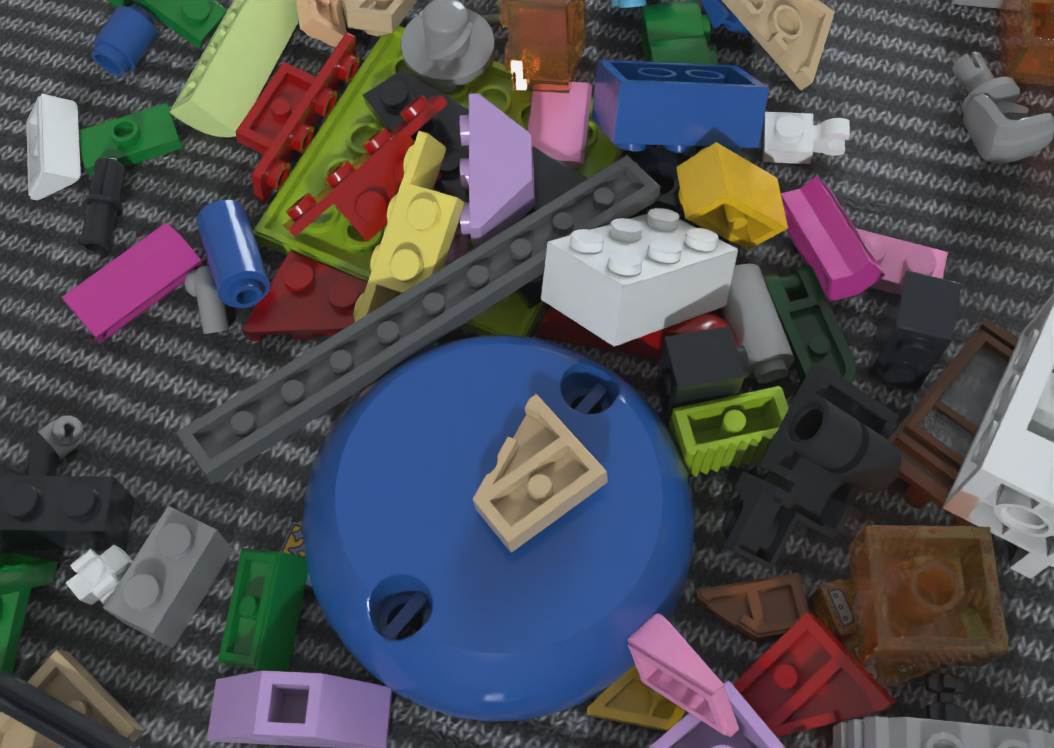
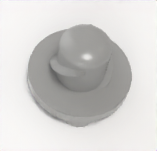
[401,0,495,92]

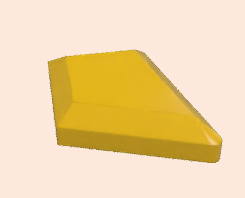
[587,665,686,732]

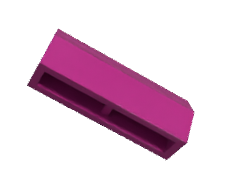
[781,176,885,302]
[61,223,202,344]

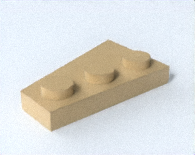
[722,0,835,90]

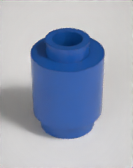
[91,5,158,77]

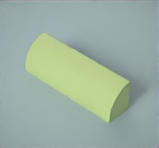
[170,0,299,137]

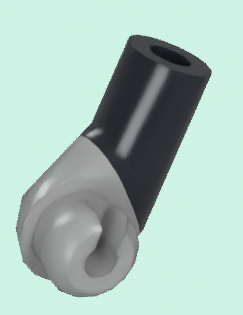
[26,415,84,476]

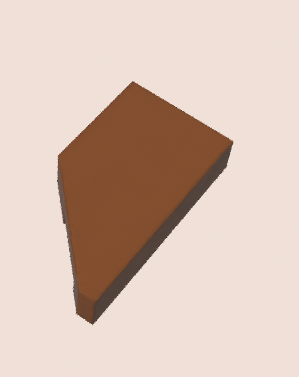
[694,572,809,642]

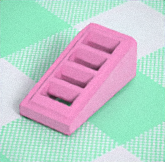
[627,613,739,737]

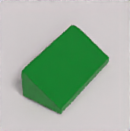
[218,548,308,672]

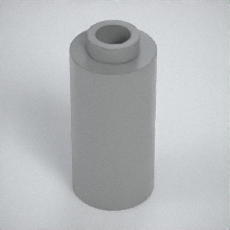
[719,264,795,384]

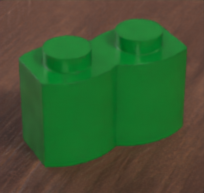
[640,0,718,65]

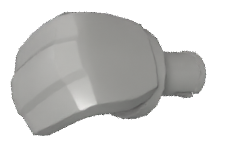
[952,51,1054,164]

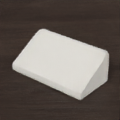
[26,94,81,200]

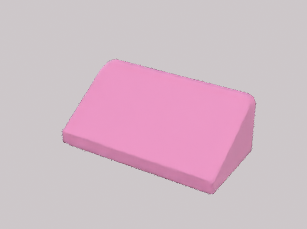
[527,81,592,169]

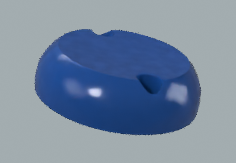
[303,335,695,722]

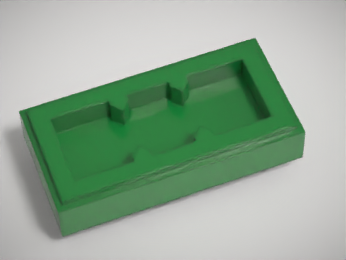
[79,103,183,178]

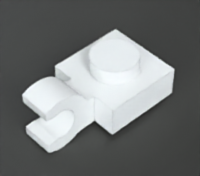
[762,112,850,164]
[66,545,133,605]

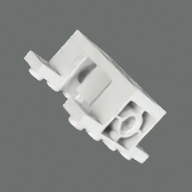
[943,293,1054,579]

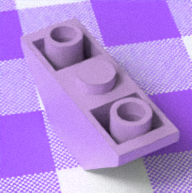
[460,94,535,249]
[207,671,392,748]

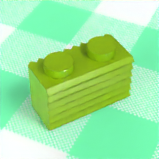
[668,386,789,477]

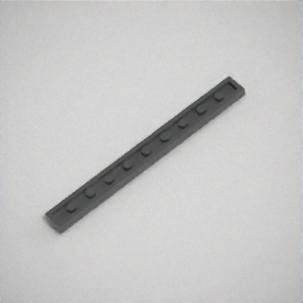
[176,155,661,485]

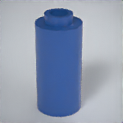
[197,200,270,308]

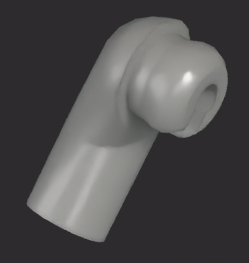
[184,266,229,334]

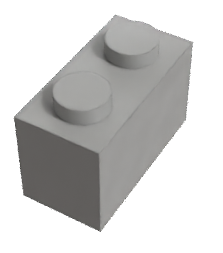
[103,506,233,649]

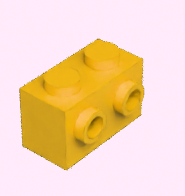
[676,142,788,250]

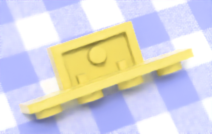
[353,131,465,323]

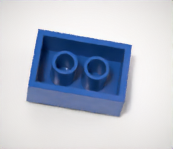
[592,59,769,154]

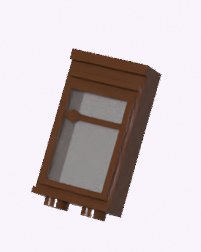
[888,319,1018,541]

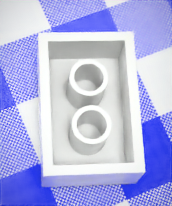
[541,208,738,347]

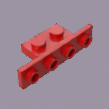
[235,32,360,203]
[283,95,448,242]

